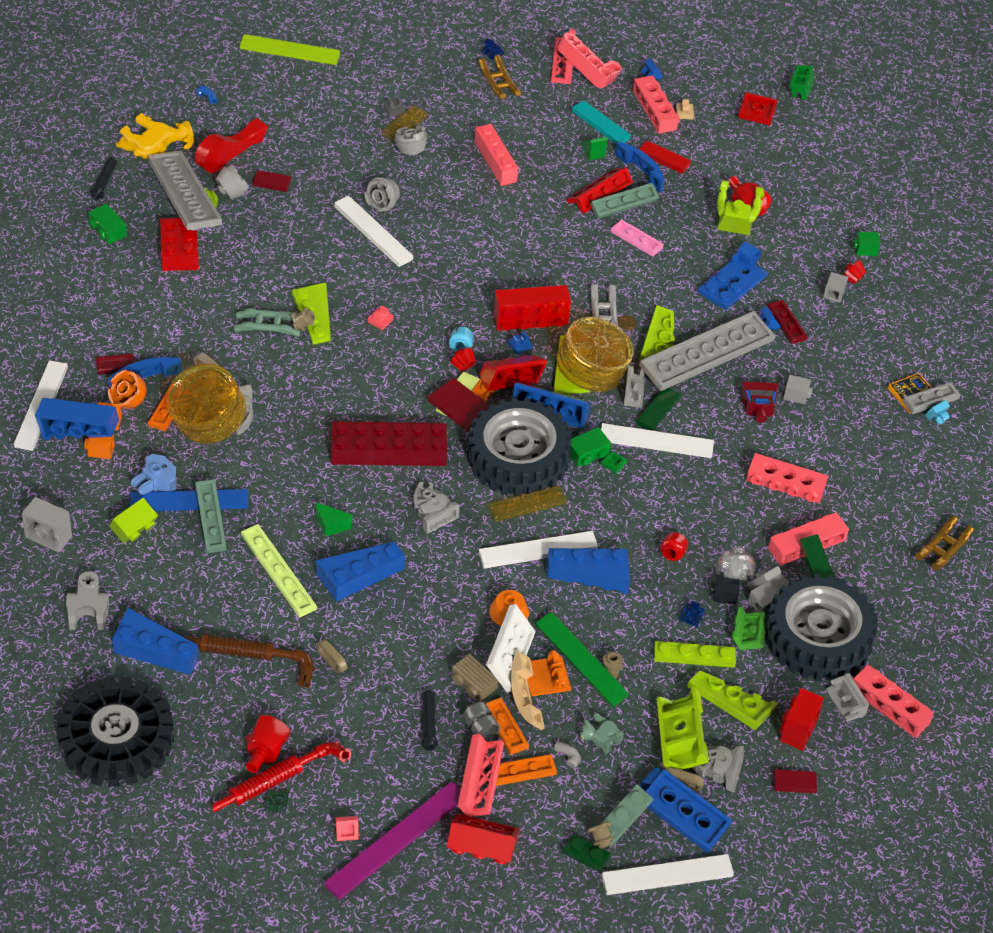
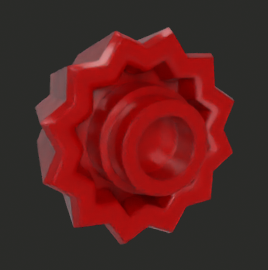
[843,260,866,284]
[450,347,476,372]

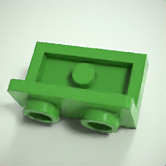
[732,607,767,650]

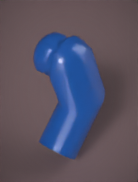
[196,85,218,104]

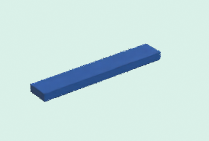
[130,489,248,511]

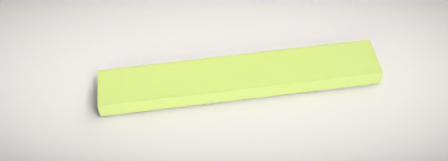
[241,524,317,618]

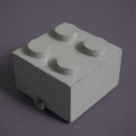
[21,497,72,552]

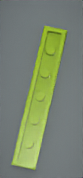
[240,34,340,65]

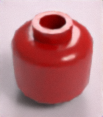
[660,532,688,561]

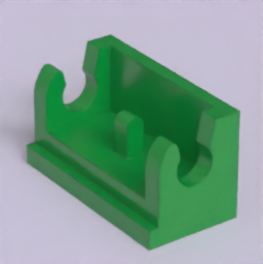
[790,65,814,101]

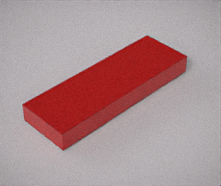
[639,140,691,174]

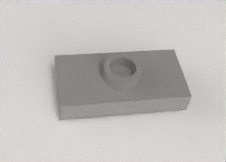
[746,566,782,590]

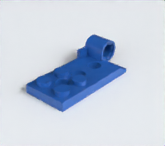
[698,241,769,310]
[640,768,733,854]

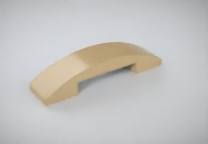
[511,651,545,730]

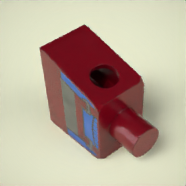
[741,381,778,423]

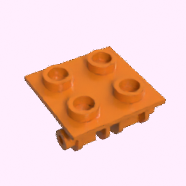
[527,651,571,697]

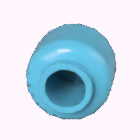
[449,327,474,352]

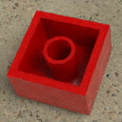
[779,688,824,751]

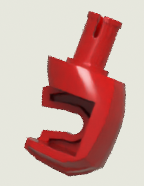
[728,176,772,217]
[244,715,291,773]

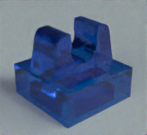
[482,38,504,60]
[679,601,705,628]

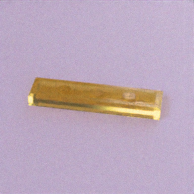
[488,486,567,522]

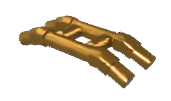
[479,55,521,99]
[915,515,974,571]

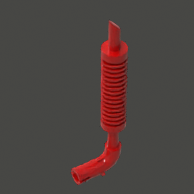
[212,741,351,813]

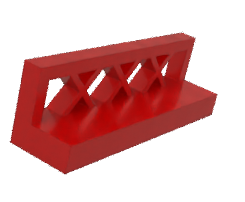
[566,167,633,213]

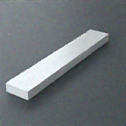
[335,196,413,267]
[14,360,68,451]
[601,423,714,458]
[479,531,598,569]
[601,854,734,895]

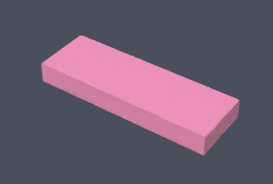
[611,219,664,257]

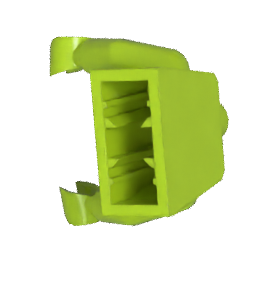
[717,180,764,235]

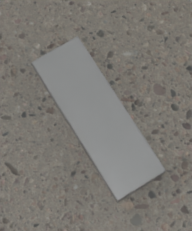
[903,382,960,414]

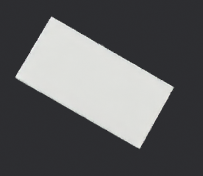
[486,604,536,692]

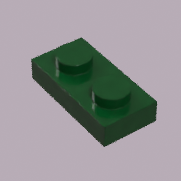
[562,834,611,873]

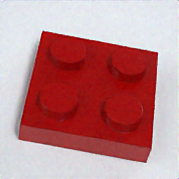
[738,92,778,125]

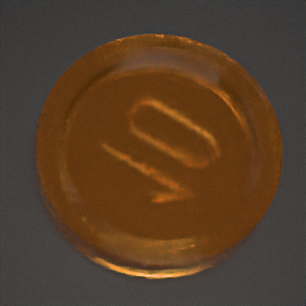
[618,315,637,330]

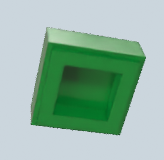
[601,451,627,474]

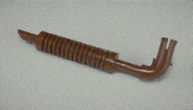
[184,633,316,688]

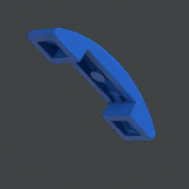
[615,142,664,193]
[108,357,182,389]

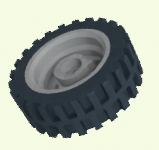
[468,398,571,497]
[766,574,878,681]

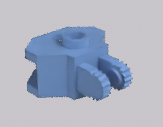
[131,454,177,495]

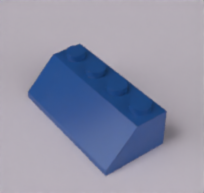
[513,382,591,429]

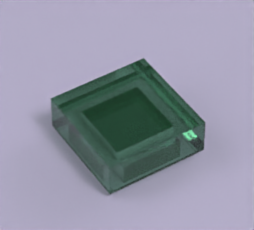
[265,790,289,814]

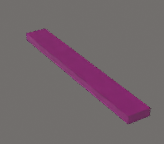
[324,782,461,900]

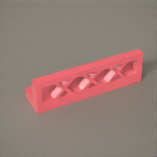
[551,29,576,84]
[458,734,504,817]

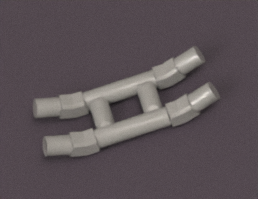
[591,284,619,335]

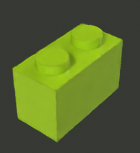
[109,498,158,544]

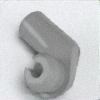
[554,741,581,768]

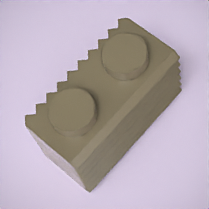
[452,654,499,702]

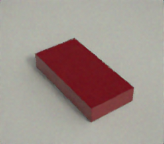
[253,170,291,192]
[96,353,135,375]
[773,769,817,794]

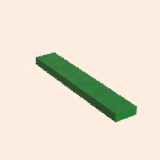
[536,612,629,708]

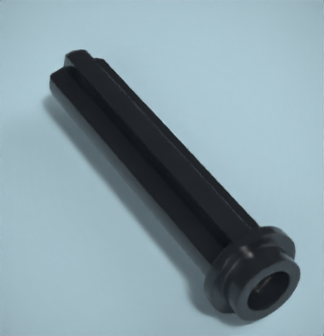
[90,157,117,200]
[421,690,438,751]

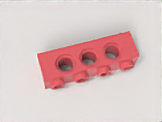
[633,75,680,134]
[746,453,828,503]
[853,665,934,738]

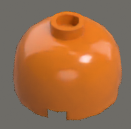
[108,370,147,409]

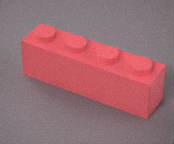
[474,124,518,186]
[768,512,849,566]

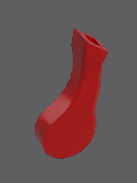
[195,118,268,173]

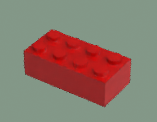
[493,285,571,331]

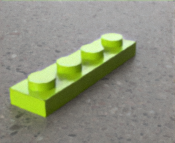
[654,641,736,668]

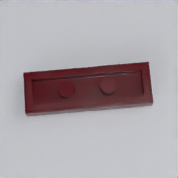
[767,300,808,344]

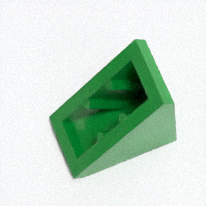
[580,137,607,160]
[315,502,353,537]

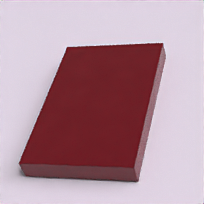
[428,378,489,432]

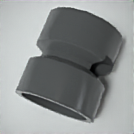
[463,702,500,741]

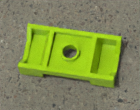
[657,687,709,770]

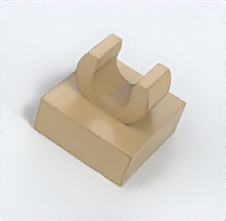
[676,99,694,119]

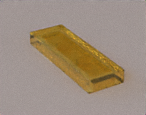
[382,105,428,142]

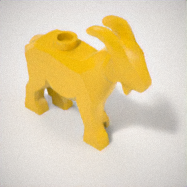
[115,113,194,159]

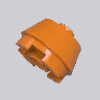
[489,590,529,626]

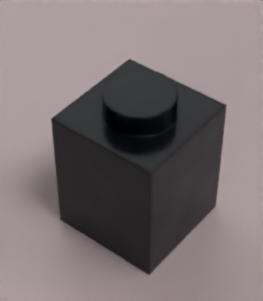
[710,575,740,605]

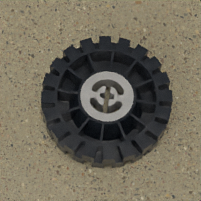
[56,677,174,787]

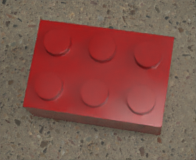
[161,218,199,271]

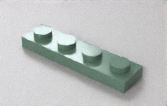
[590,183,659,219]
[195,479,226,553]

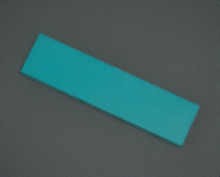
[572,100,631,145]

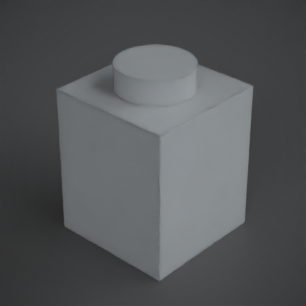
[823,272,848,303]
[784,375,813,404]

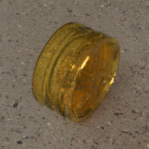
[556,317,634,392]
[166,364,246,444]

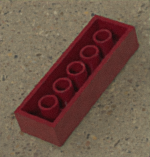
[331,421,447,466]

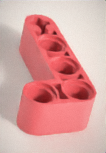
[557,32,621,88]

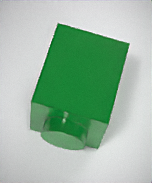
[853,232,881,256]

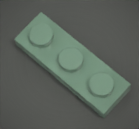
[601,784,654,848]

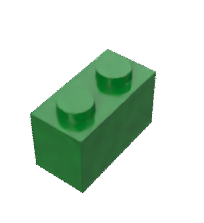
[88,204,127,244]
[570,427,611,467]

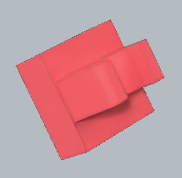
[368,306,393,330]
[336,816,359,841]

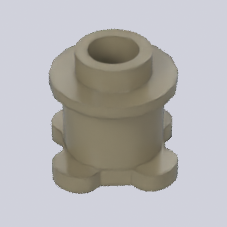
[291,308,315,331]
[603,652,624,678]
[587,822,615,849]

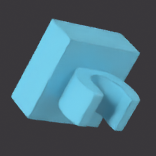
[925,401,950,424]

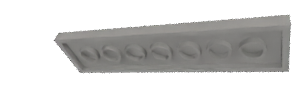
[148,150,222,230]
[639,311,776,391]

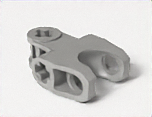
[66,571,109,630]

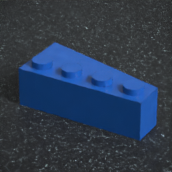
[35,398,119,440]
[316,542,405,602]
[547,548,630,594]
[112,608,198,675]

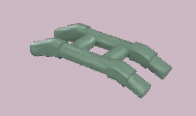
[234,308,300,337]

